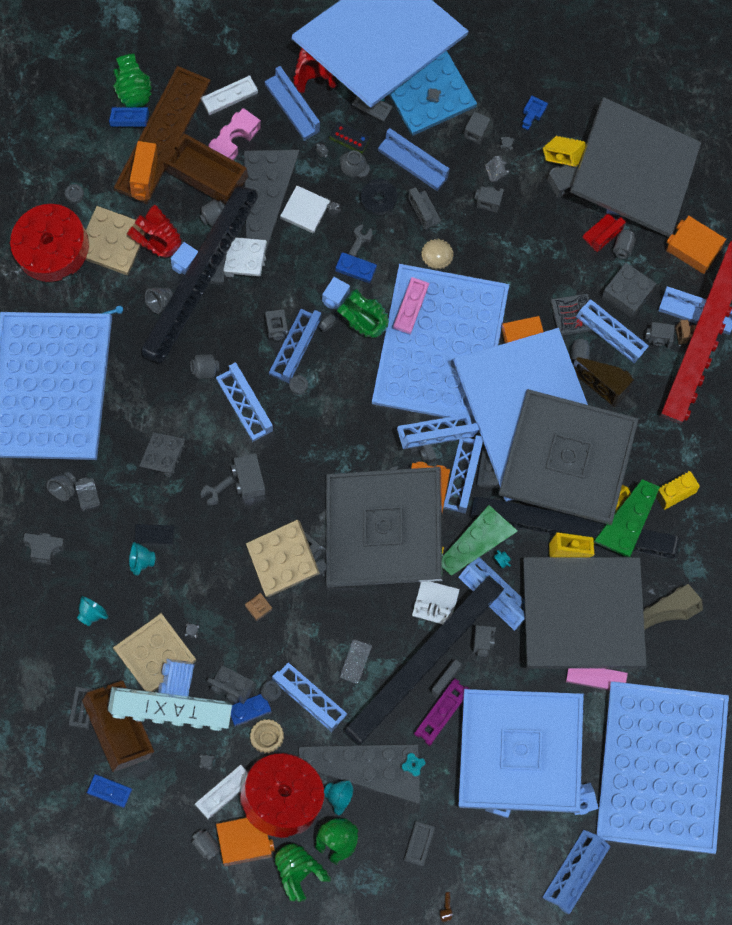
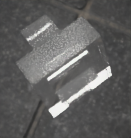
[485,156,509,181]

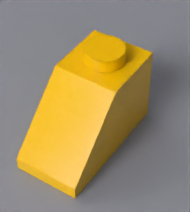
[549,532,594,557]

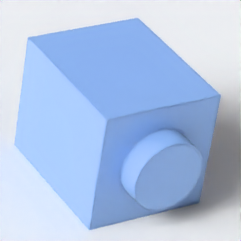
[171,242,198,275]
[322,277,350,310]

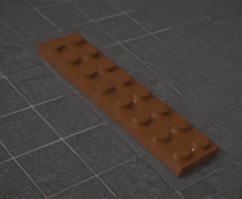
[114,66,211,205]

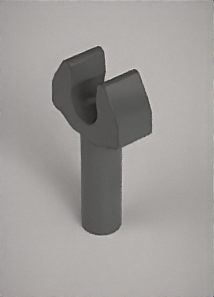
[348,225,372,257]
[200,476,234,505]

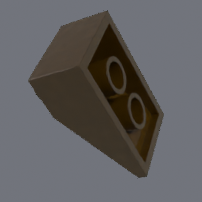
[573,357,634,408]

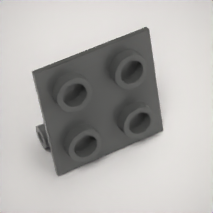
[139,432,186,477]

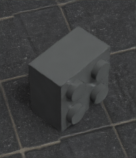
[602,263,657,319]

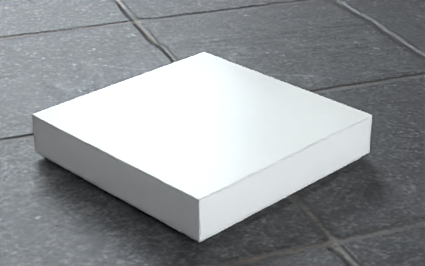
[280,186,330,234]

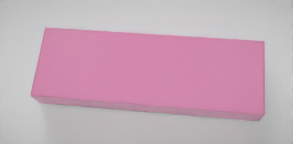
[393,277,429,335]
[566,668,628,691]

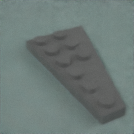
[244,150,299,255]
[299,744,420,805]

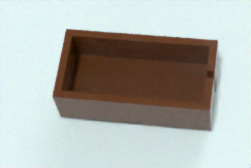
[164,133,248,205]
[82,680,154,772]

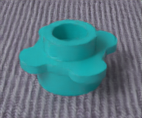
[494,550,511,568]
[402,753,425,777]

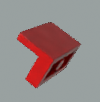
[583,214,626,252]

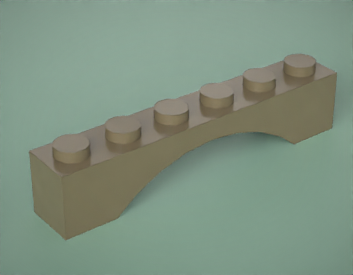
[605,584,703,669]

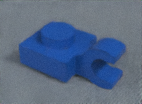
[522,96,548,130]

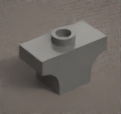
[23,533,65,565]

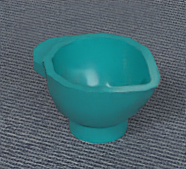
[129,542,155,576]
[77,596,108,626]
[324,780,353,815]

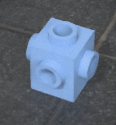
[575,783,598,815]

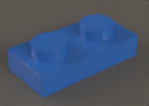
[109,107,149,127]
[335,252,377,284]
[230,694,271,726]
[87,775,132,809]

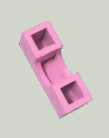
[208,108,261,160]

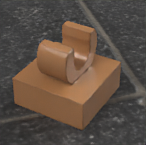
[675,320,696,344]
[245,593,272,621]

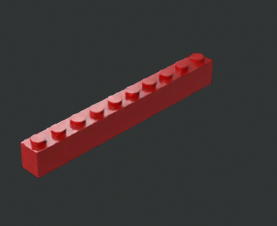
[660,241,732,425]

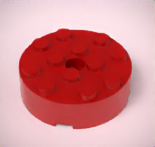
[10,204,89,282]
[240,754,324,838]

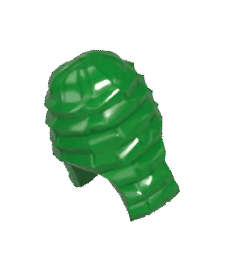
[113,54,151,108]
[337,289,389,338]
[315,818,359,866]
[275,844,331,902]

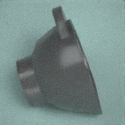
[339,150,370,178]
[145,287,173,314]
[46,472,77,501]

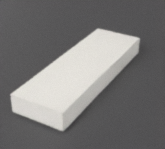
[201,76,258,115]
[195,765,248,820]

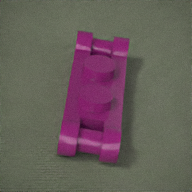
[414,678,470,746]

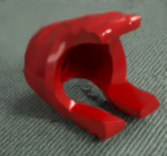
[294,48,336,94]
[127,205,181,258]

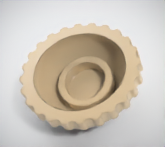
[422,239,453,270]
[250,719,284,753]

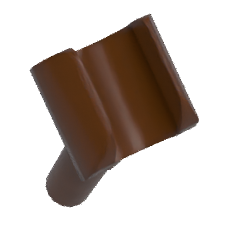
[440,892,452,922]

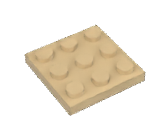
[85,206,146,276]
[246,520,320,597]
[113,613,196,692]

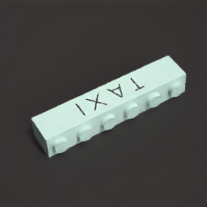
[108,687,232,731]

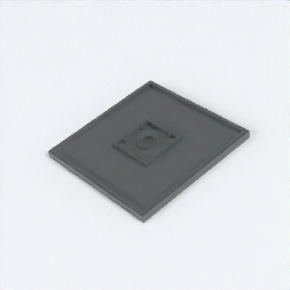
[571,97,701,237]
[499,389,639,525]
[326,467,443,587]
[523,557,646,669]

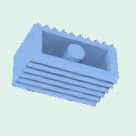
[158,659,194,696]

